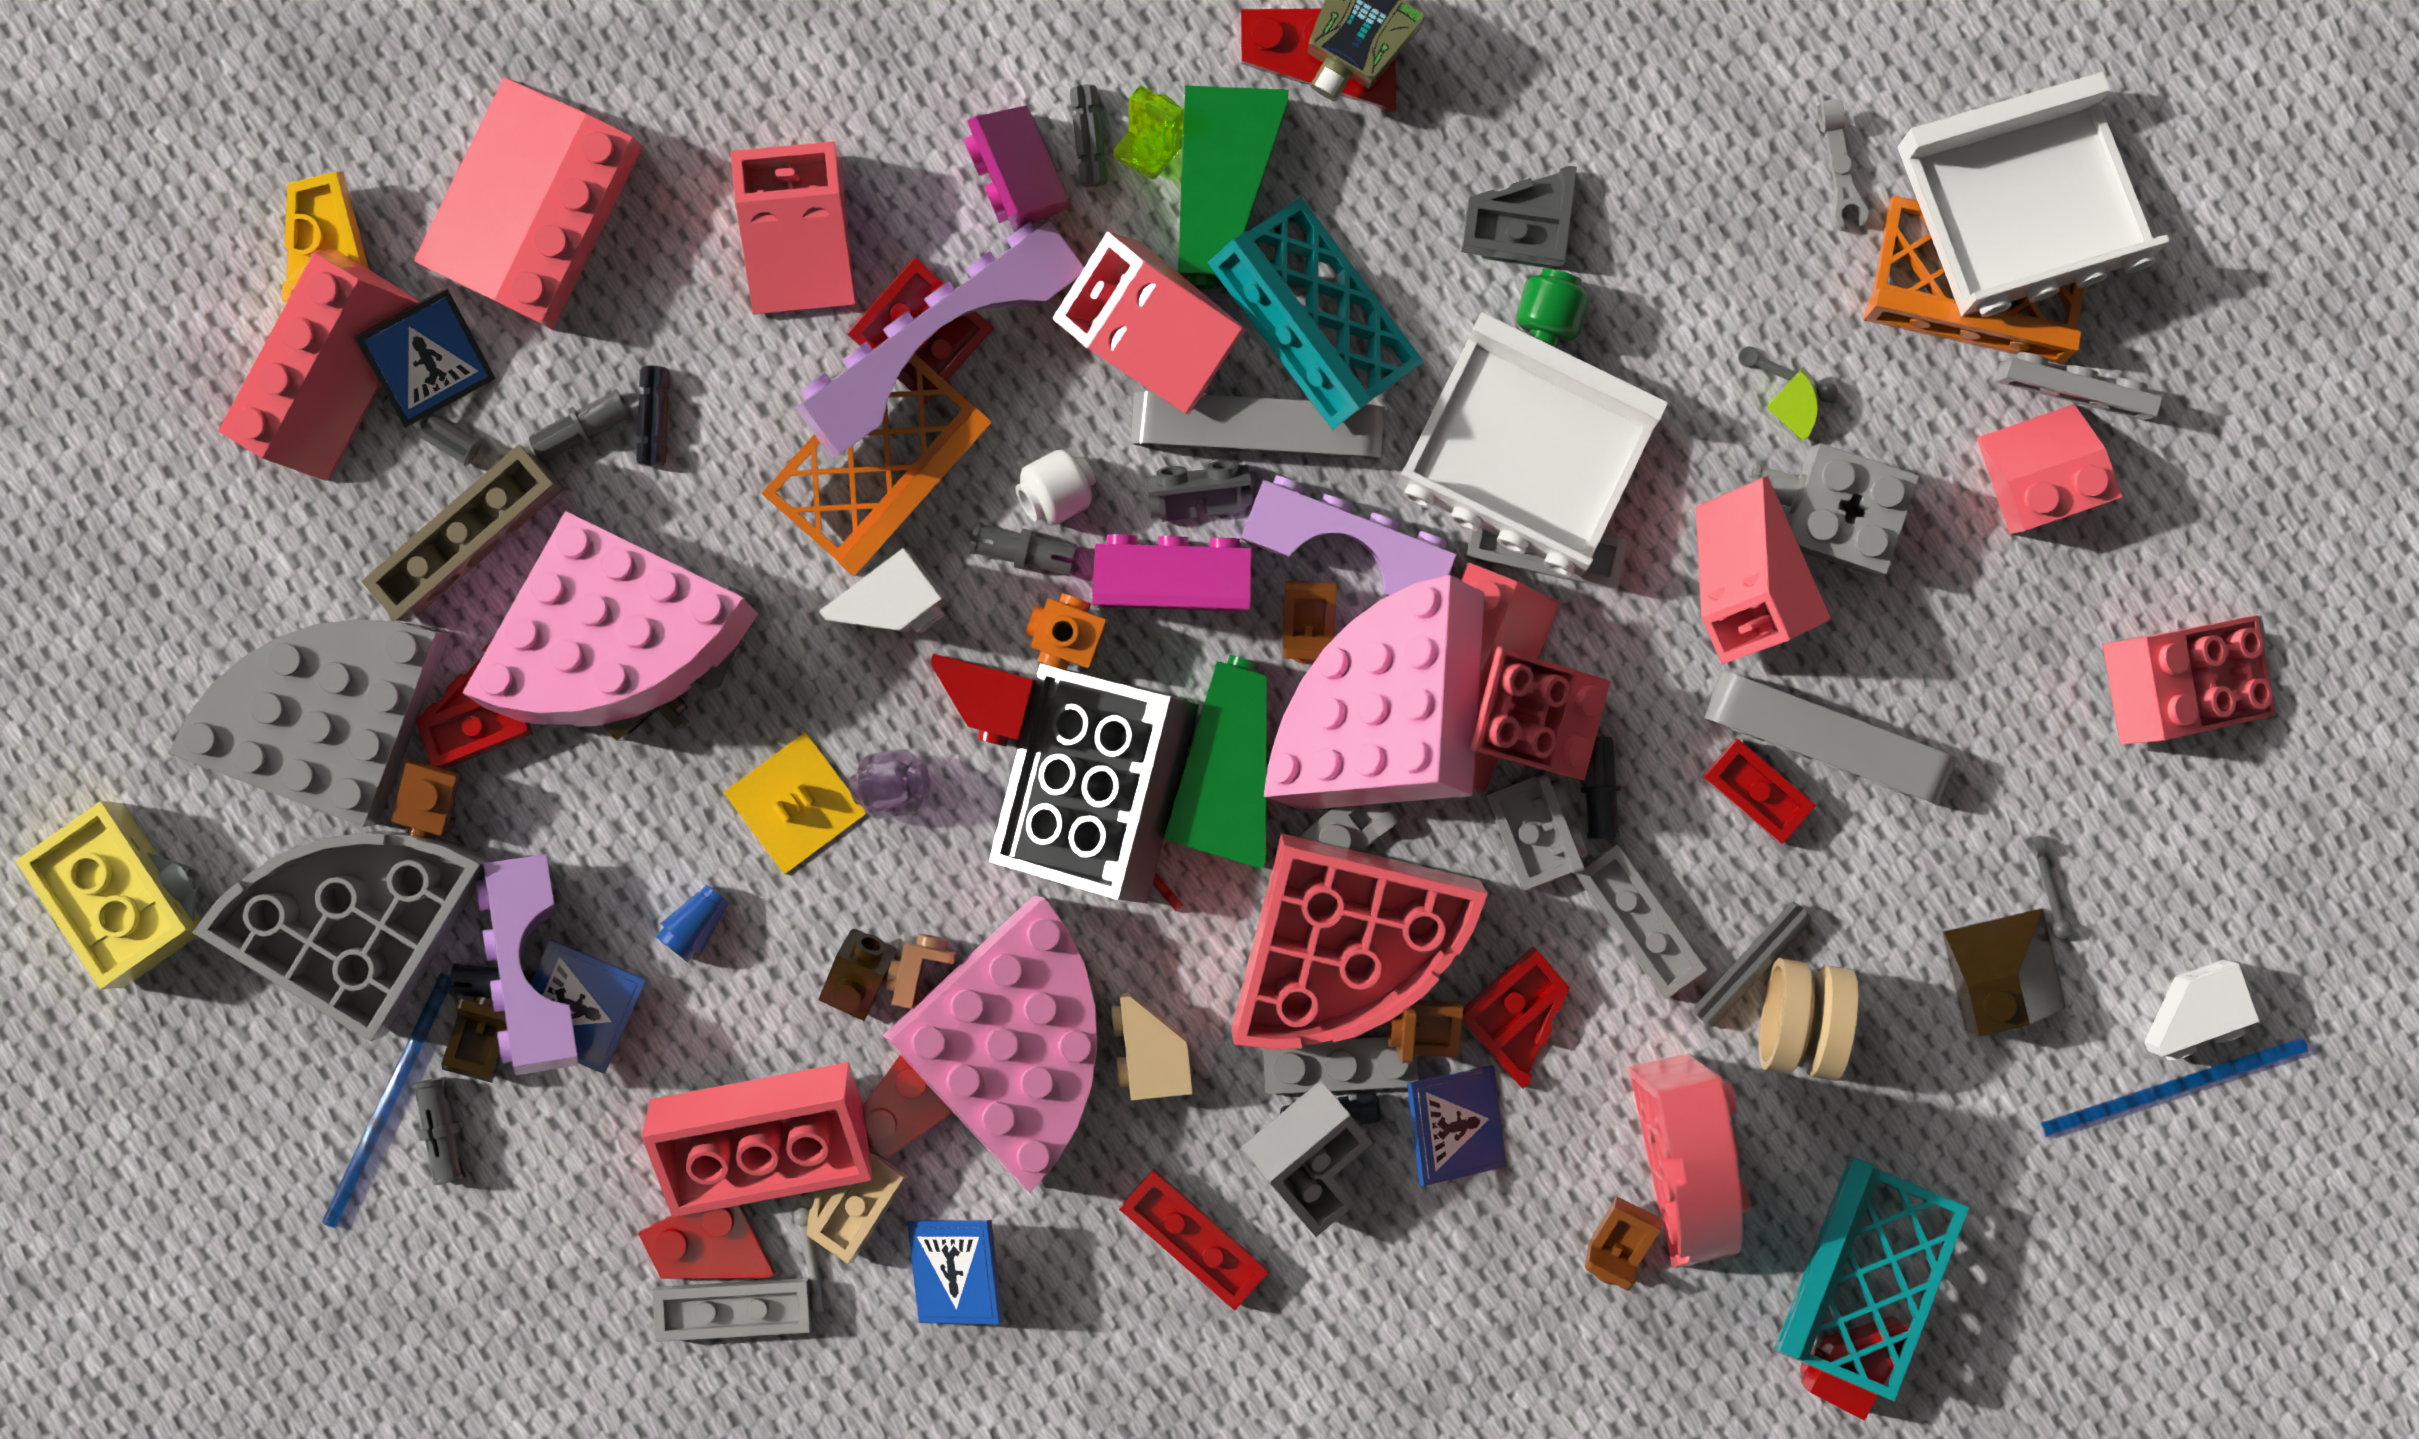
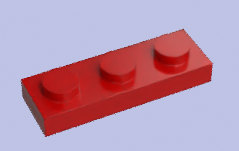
[1119,1168,1269,1311]

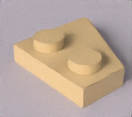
[806,1149,909,1264]

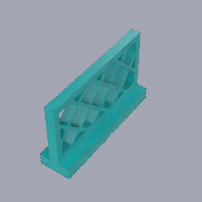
[1208,197,1424,430]
[1773,1158,1970,1401]

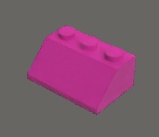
[1092,534,1251,612]

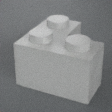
[1241,1080,1372,1237]

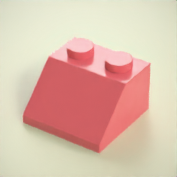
[1976,404,2122,534]

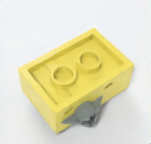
[15,801,202,989]

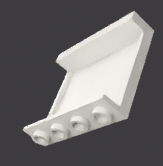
[1897,72,2170,317]
[1396,312,1668,577]

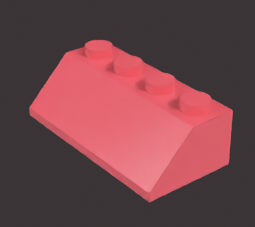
[218,250,420,481]
[1459,563,1560,792]
[642,1062,872,1217]

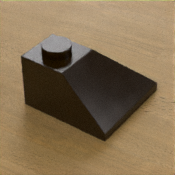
[1942,908,2066,1037]

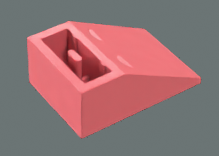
[730,141,856,315]
[1053,232,1246,414]
[1696,476,1831,664]
[2102,615,2276,745]
[1470,647,1611,781]

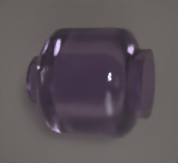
[850,749,931,820]

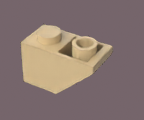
[1111,992,1193,1101]

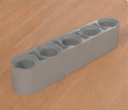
[1130,391,1385,459]
[1704,671,1957,807]

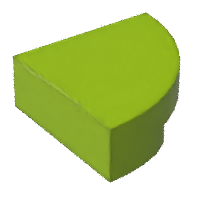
[1766,367,1819,442]

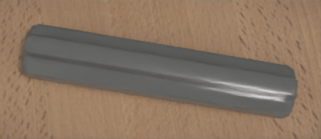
[1693,902,1812,1027]

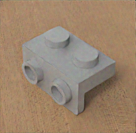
[1485,772,1588,891]

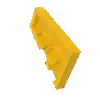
[282,171,369,305]

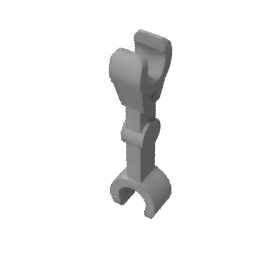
[1816,99,1869,230]

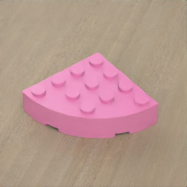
[463,511,758,727]
[1264,575,1484,810]
[883,895,1097,1193]

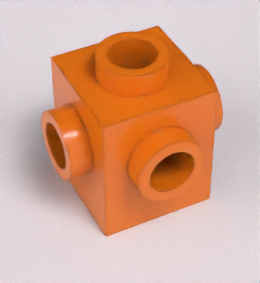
[1025,593,1108,671]

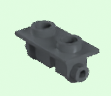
[1146,460,1253,522]

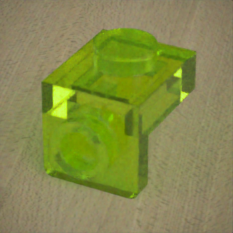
[1114,85,1184,180]

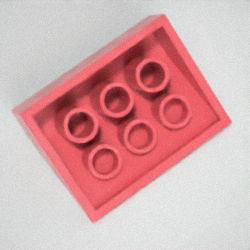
[414,77,643,330]

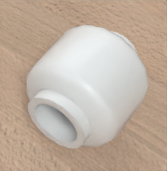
[1016,449,1096,525]

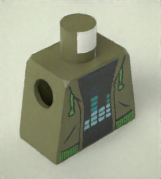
[1307,0,1426,102]

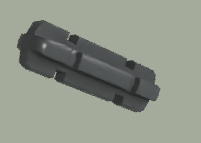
[1070,84,1107,187]

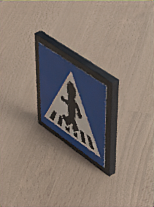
[354,288,496,428]

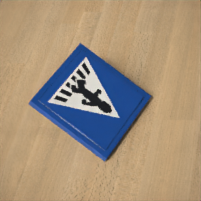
[530,939,646,1074]
[1407,1066,1507,1186]
[907,1220,1004,1324]

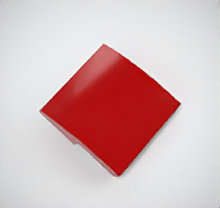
[845,257,994,405]

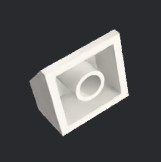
[819,548,949,634]

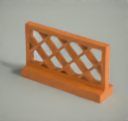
[1864,195,2085,365]
[761,353,992,576]

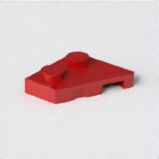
[415,642,534,769]
[1462,946,1570,1089]
[638,1205,776,1279]

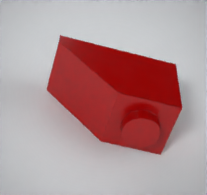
[930,654,1035,747]
[1800,1316,1909,1421]

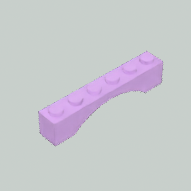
[795,220,1084,458]

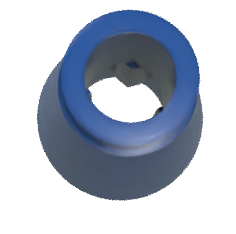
[656,884,730,963]

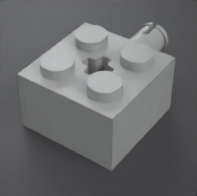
[1746,443,1919,576]

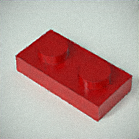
[1702,738,1816,844]

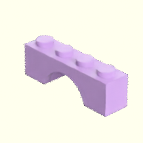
[1240,475,1456,597]
[475,854,578,1076]

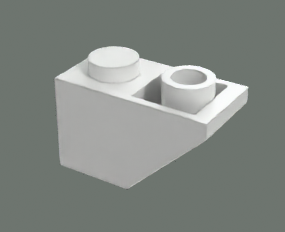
[2145,960,2259,1060]

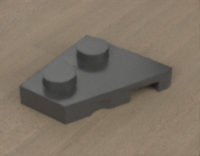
[1461,166,1577,267]

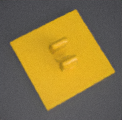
[723,731,867,874]

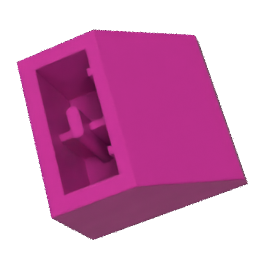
[963,105,1070,232]

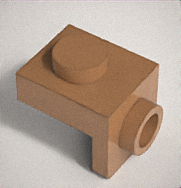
[885,934,958,1009]

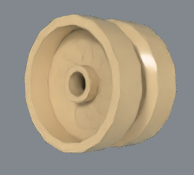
[1759,958,1858,1081]

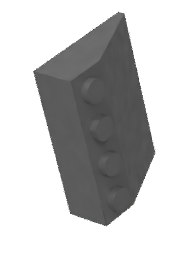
[989,664,1199,904]

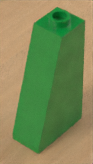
[1178,85,1289,289]
[1164,655,1267,869]

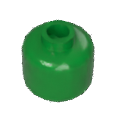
[1515,268,1590,348]

